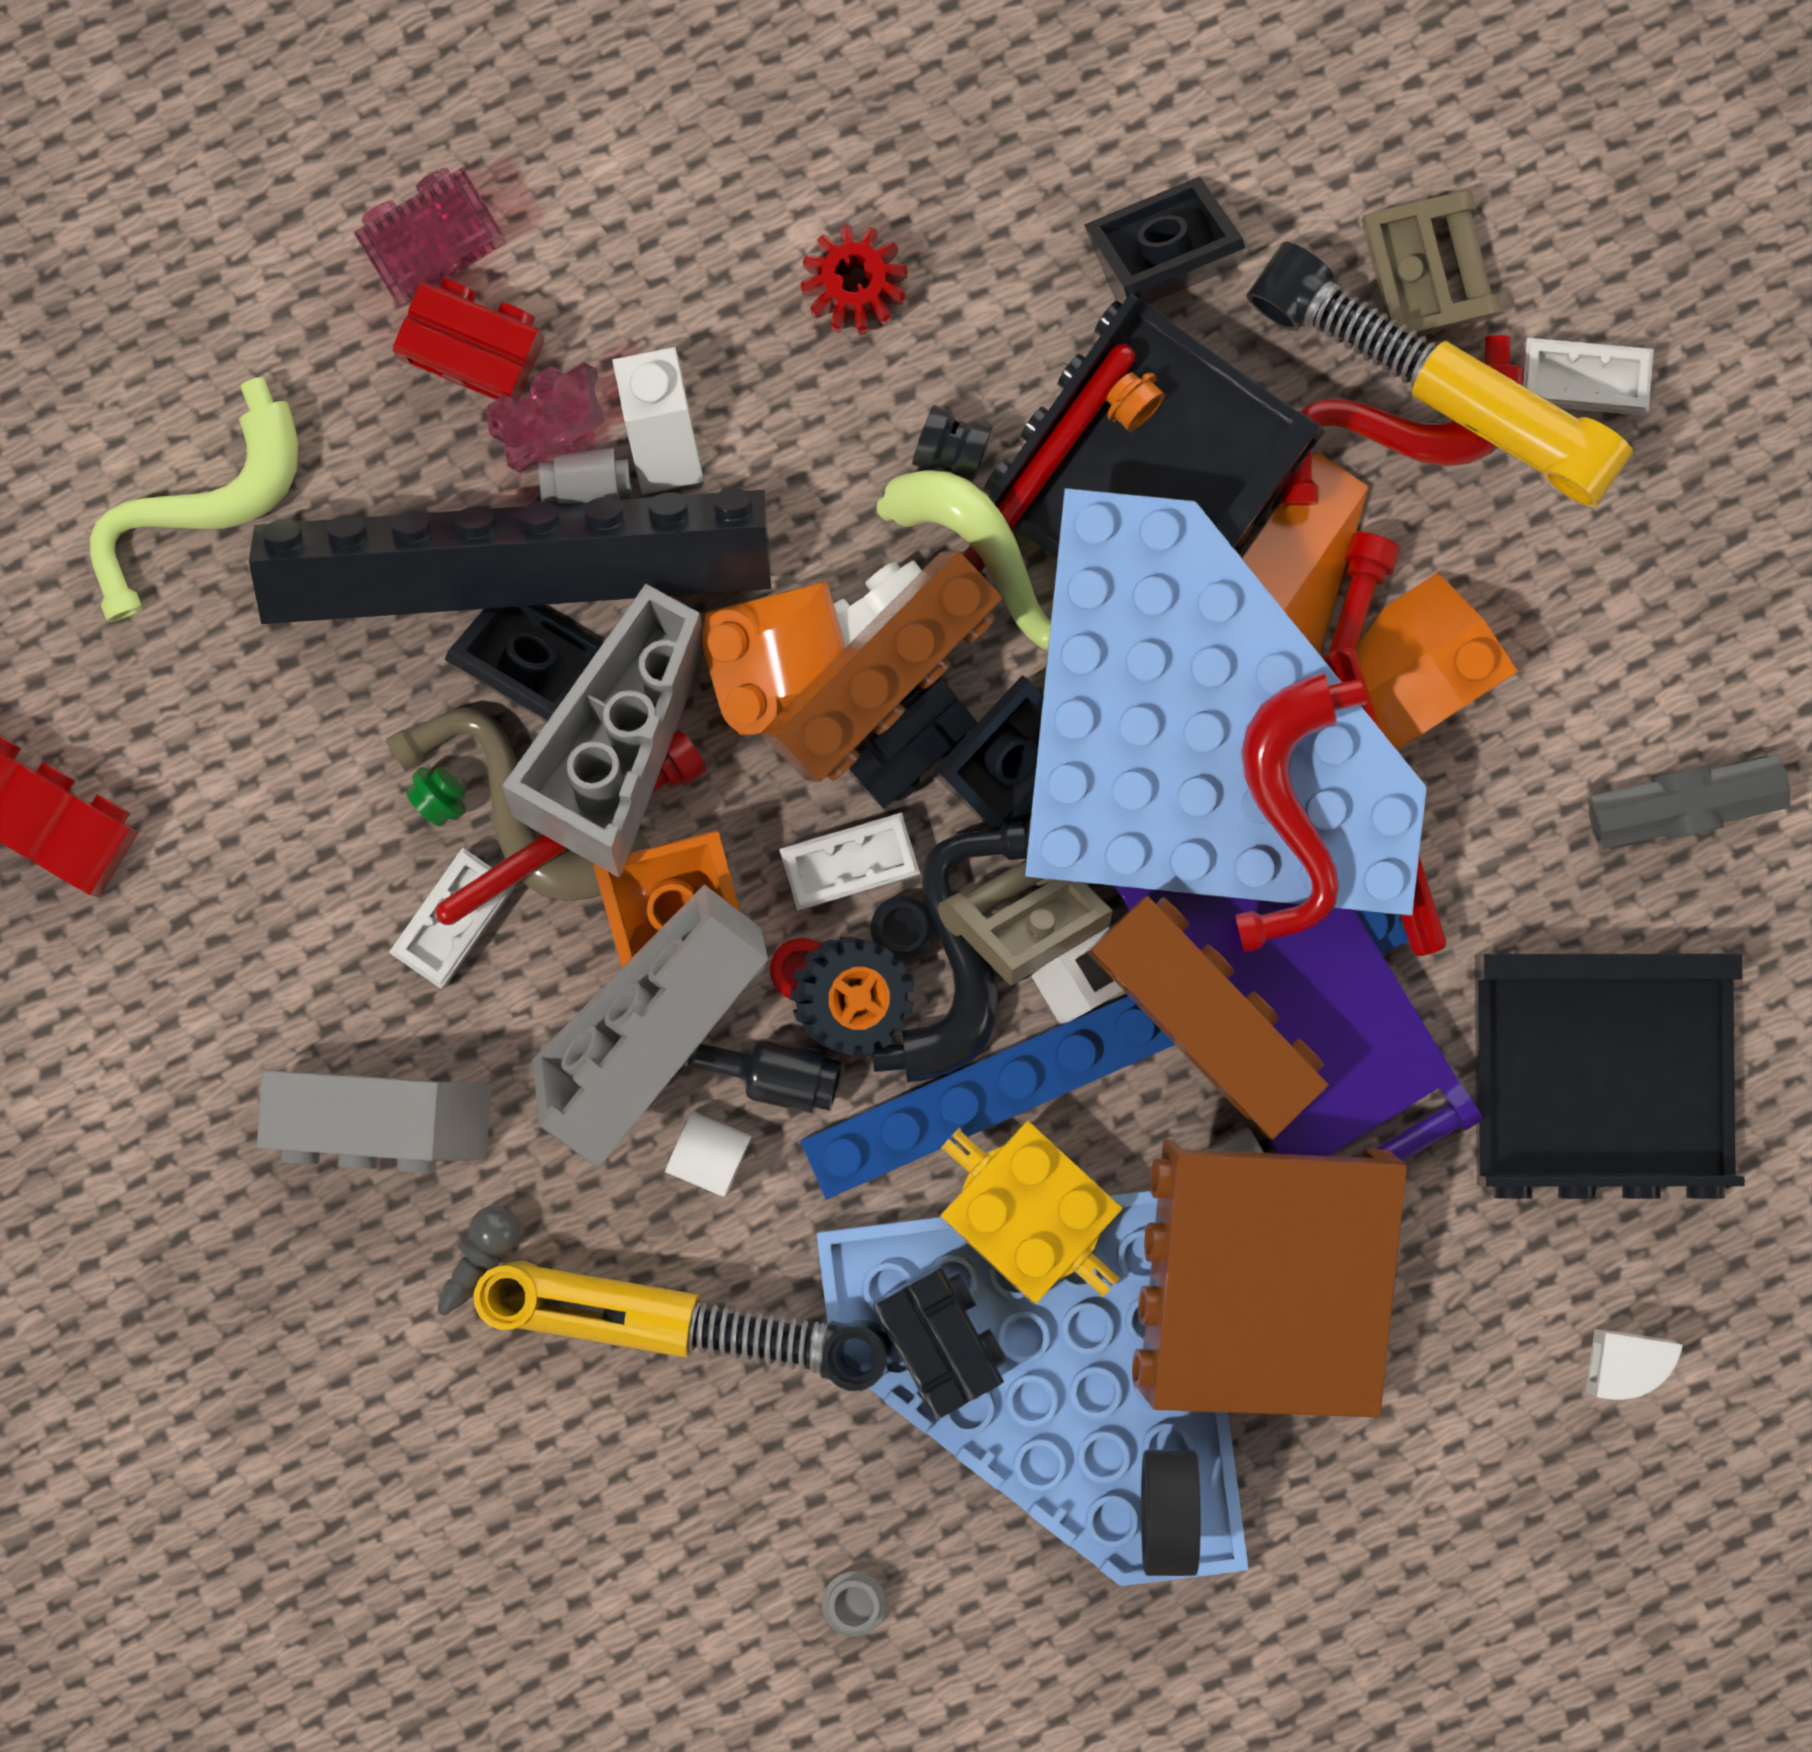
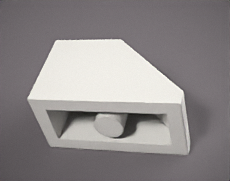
[612,347,704,496]

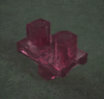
[486,362,605,473]

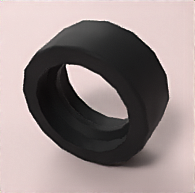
[1141,1450,1201,1576]

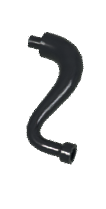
[872,821,1026,1083]

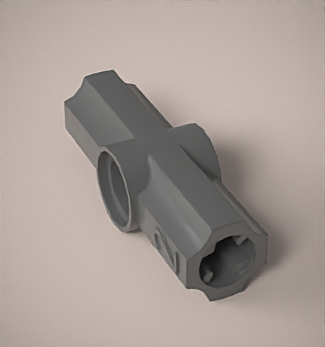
[1587,755,1791,850]

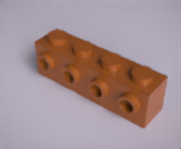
[760,551,1003,782]
[1086,895,1329,1140]

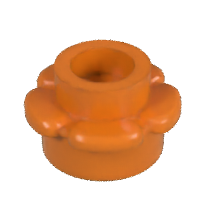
[1106,372,1165,432]

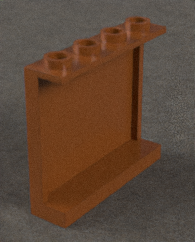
[1132,1139,1407,1418]

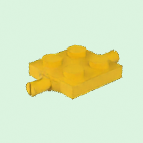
[939,1120,1123,1304]

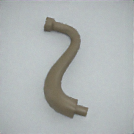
[386,707,650,901]

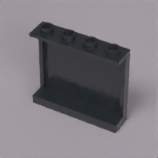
[984,293,1325,558]
[1475,954,1745,1199]

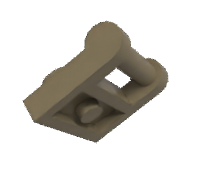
[1361,190,1503,336]
[938,852,1112,986]

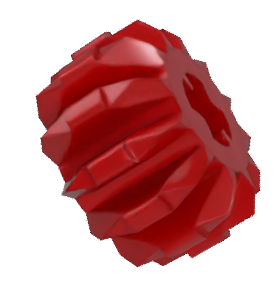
[800,225,908,335]

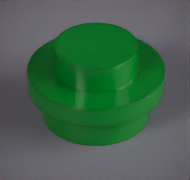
[406,767,466,826]

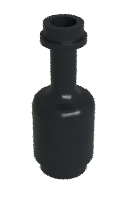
[678,1038,842,1114]

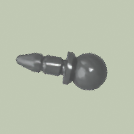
[438,1206,520,1316]

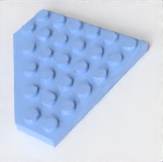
[1025,488,1427,916]
[816,1190,1248,1586]

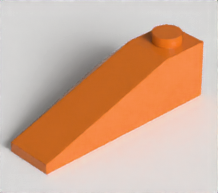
[1242,451,1369,655]
[1356,572,1518,750]

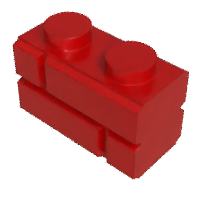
[392,278,545,408]

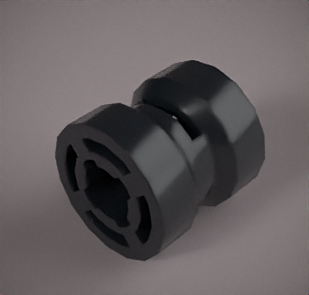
[912,404,993,484]

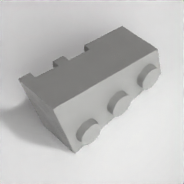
[257,1071,491,1173]

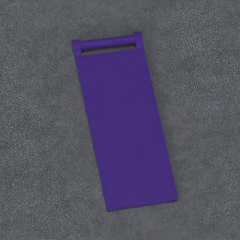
[1114,886,1483,1162]

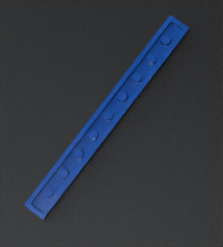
[800,910,1408,1200]

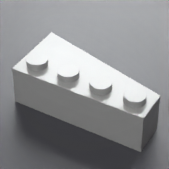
[502,584,704,878]
[532,885,768,1168]

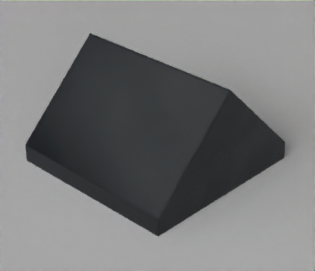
[1084,176,1245,305]
[444,605,604,723]
[934,675,1043,830]

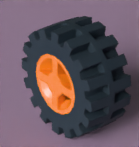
[790,937,914,1055]

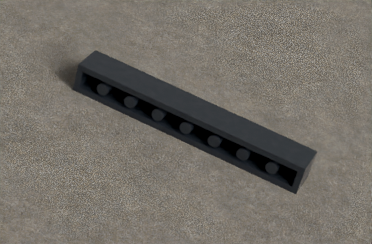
[249,488,771,624]

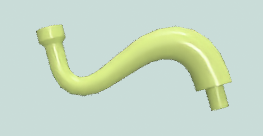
[90,377,298,622]
[877,470,1051,651]

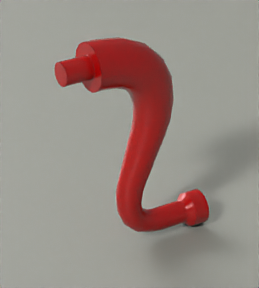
[1280,335,1524,506]
[1235,673,1367,953]

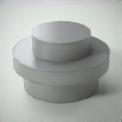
[822,1571,886,1637]

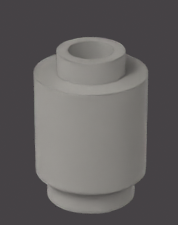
[538,448,633,505]

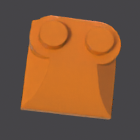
[702,581,846,736]
[593,829,742,968]

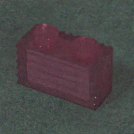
[353,167,507,307]

